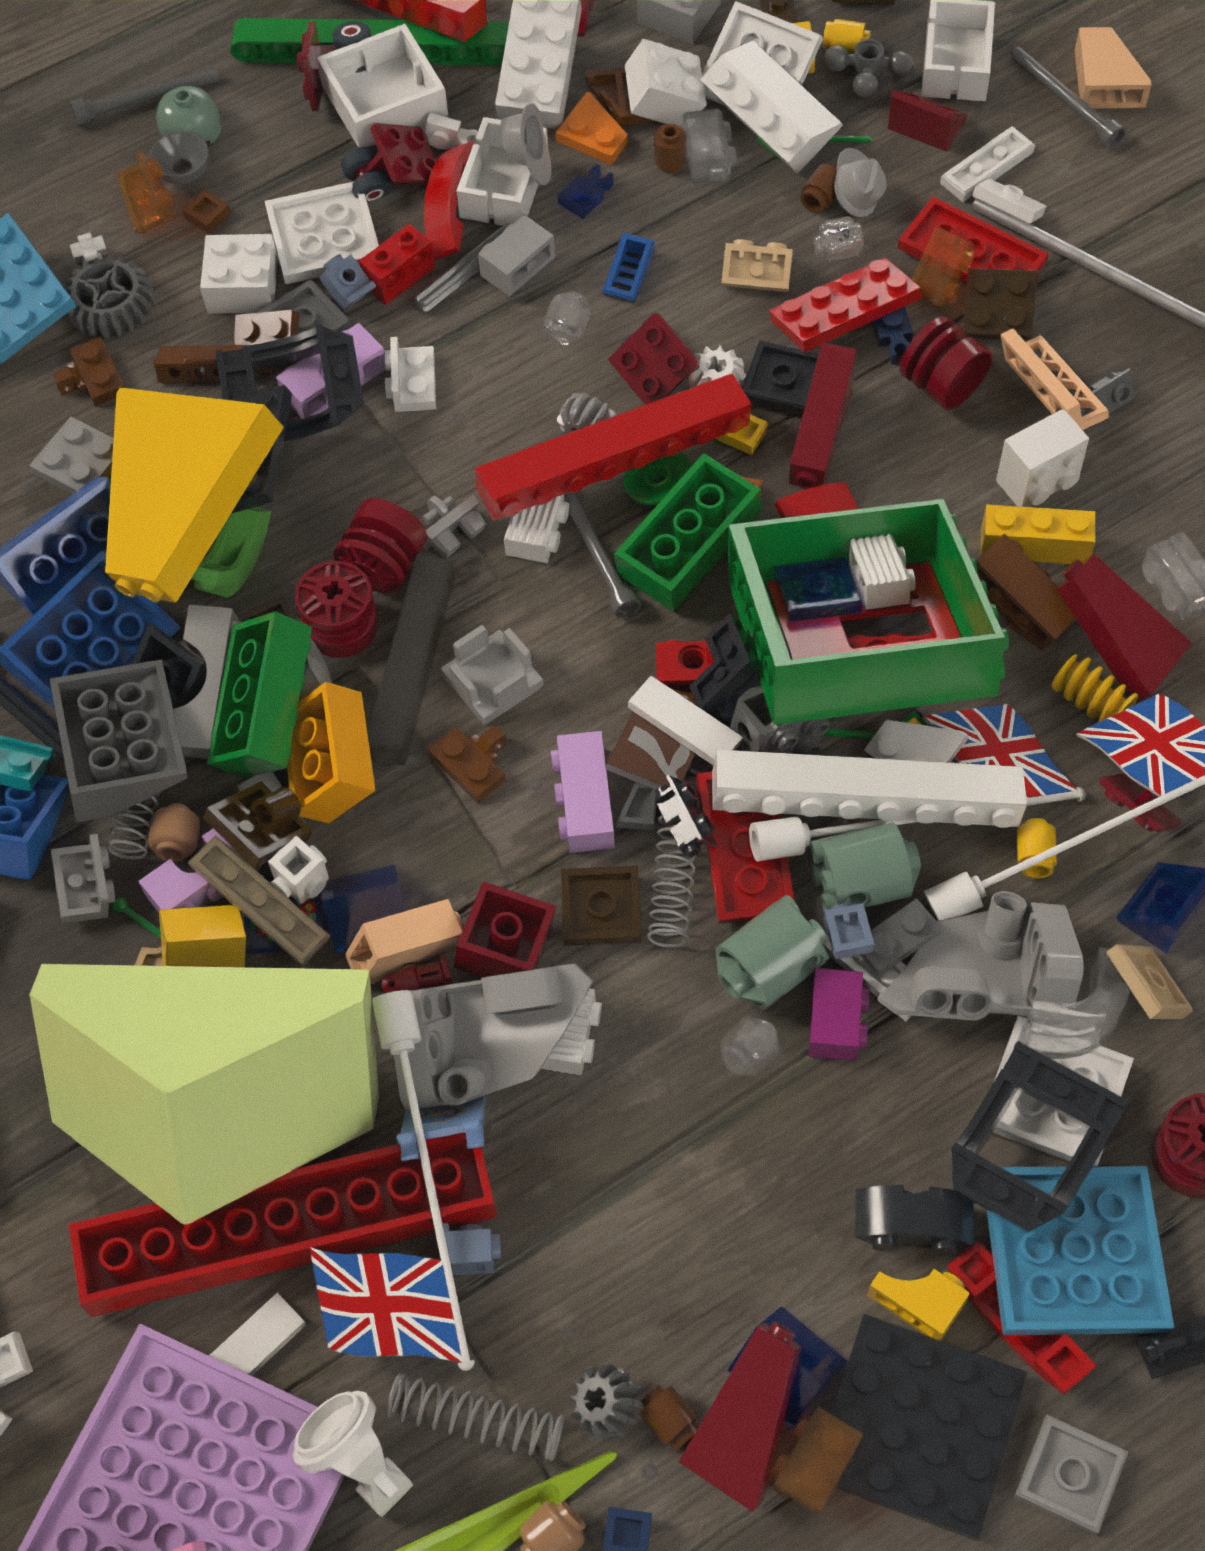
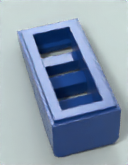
[603,232,655,303]

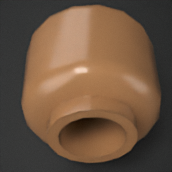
[148,803,201,862]
[520,1501,586,1551]

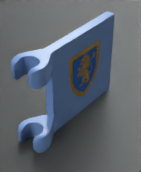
[397,1095,486,1161]

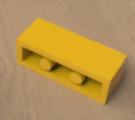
[980,504,1095,564]

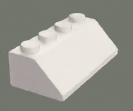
[700,41,843,174]

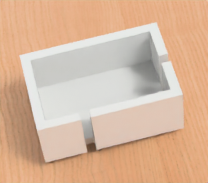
[921,0,995,101]
[456,117,548,226]

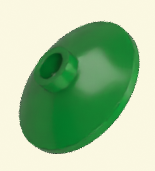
[623,452,692,505]

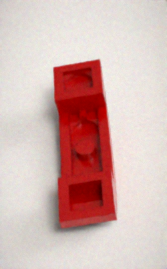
[424,140,475,261]
[947,1241,1096,1395]

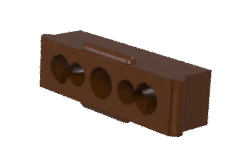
[153,345,247,383]

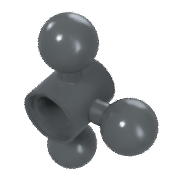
[824,39,913,98]

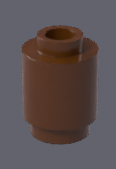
[654,124,686,173]
[800,164,837,213]
[639,1385,699,1452]

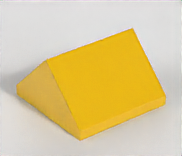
[159,905,246,968]

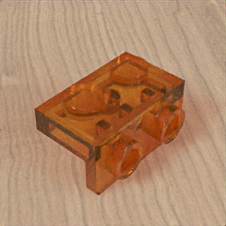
[116,151,174,235]
[911,227,975,307]
[771,1407,863,1514]

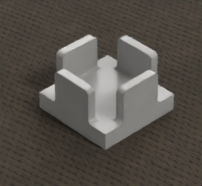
[441,625,544,726]

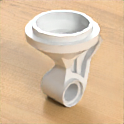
[292,1391,413,1517]

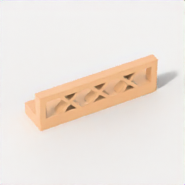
[1001,329,1109,430]

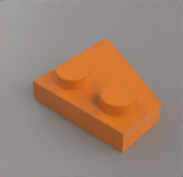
[556,92,628,165]

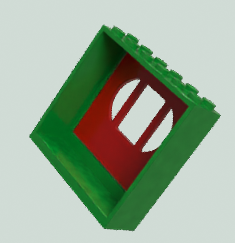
[728,499,1009,725]

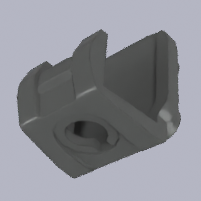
[730,686,831,755]

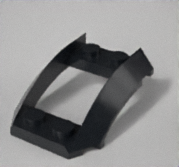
[215,324,364,442]
[951,1040,1129,1232]

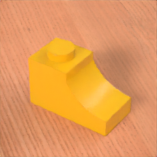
[868,1269,970,1341]

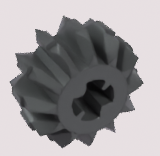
[567,1363,643,1440]

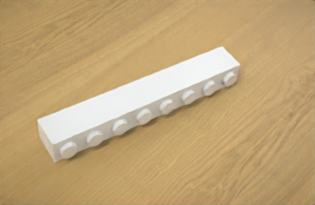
[712,750,1027,828]

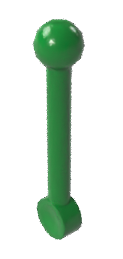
[113,898,161,939]

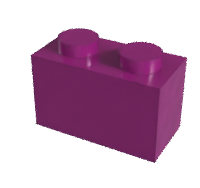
[808,968,870,1061]

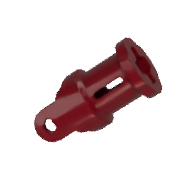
[382,954,453,993]

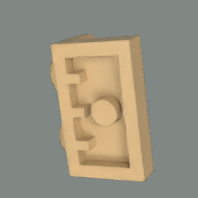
[721,239,793,292]

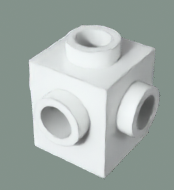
[268,836,329,905]

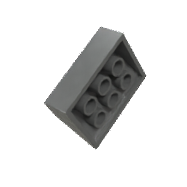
[50,659,188,822]

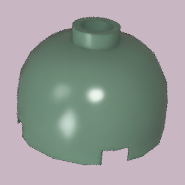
[156,86,222,144]

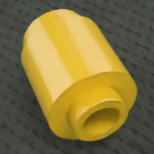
[823,19,871,54]
[1017,818,1057,878]

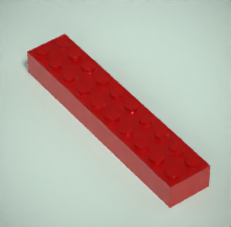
[68,1132,498,1317]

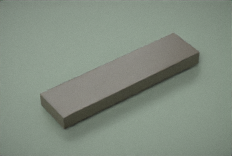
[188,835,330,967]

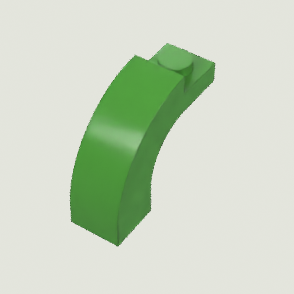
[191,507,272,598]

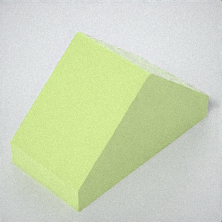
[29,964,379,1224]

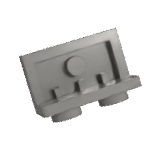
[51,834,115,924]

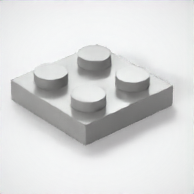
[29,417,114,495]

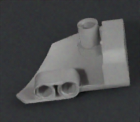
[877,891,1084,1020]
[394,963,594,1110]

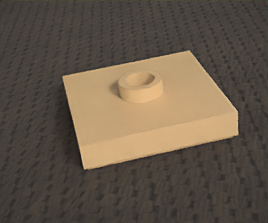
[1106,944,1193,1019]

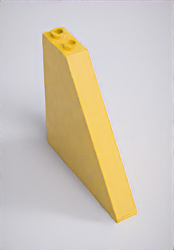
[105,388,284,603]

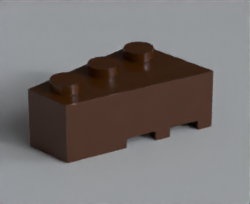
[975,533,1076,650]

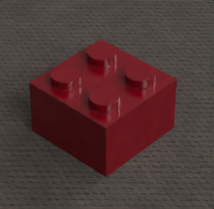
[454,881,556,978]

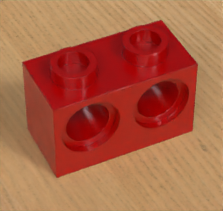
[359,224,435,305]

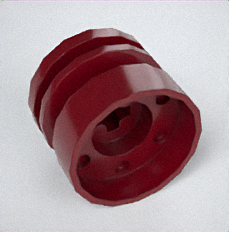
[899,316,993,410]
[333,498,428,593]
[295,561,378,658]
[1151,1093,1205,1198]

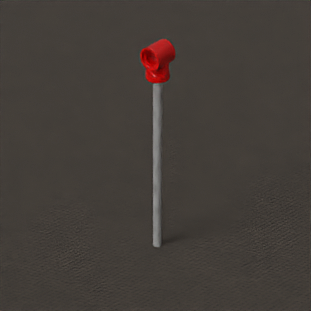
[972,199,1205,329]

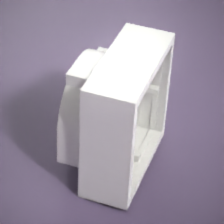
[317,24,448,148]

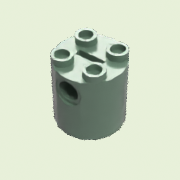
[810,822,921,910]
[716,895,829,1010]

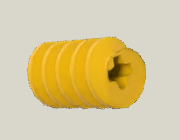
[1052,654,1138,723]

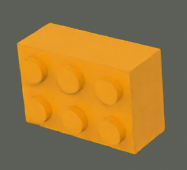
[287,682,375,823]

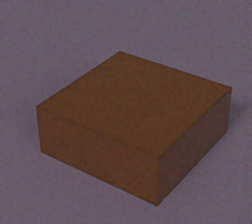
[183,190,231,234]

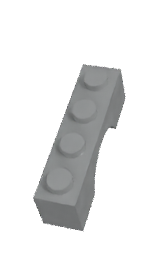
[173,605,241,759]

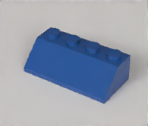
[0,477,111,616]

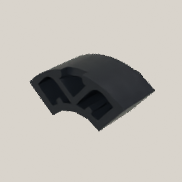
[855,1185,974,1255]

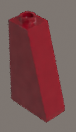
[789,342,857,490]
[1057,553,1192,704]
[679,1321,802,1512]

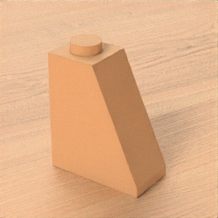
[1075,27,1151,109]
[345,899,463,985]

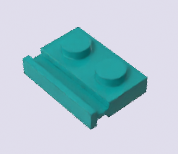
[0,735,54,791]

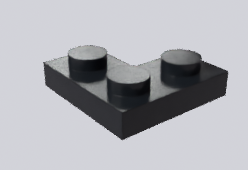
[689,613,760,715]

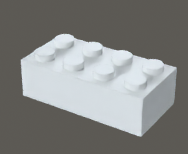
[495,0,581,129]

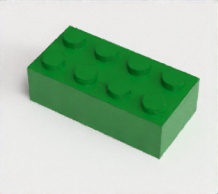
[614,453,762,612]
[207,612,312,778]

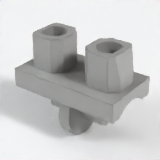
[423,495,486,559]

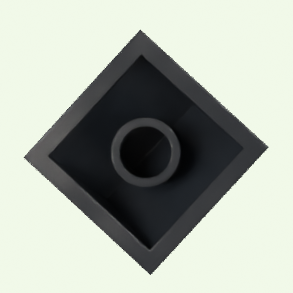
[131,624,207,709]

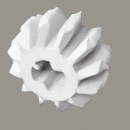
[688,345,746,388]

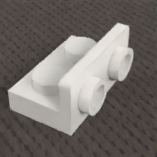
[385,337,436,412]

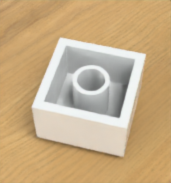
[625,39,706,130]
[200,234,278,314]
[996,409,1089,507]

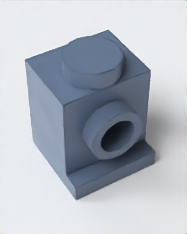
[319,254,376,312]
[442,1223,502,1275]

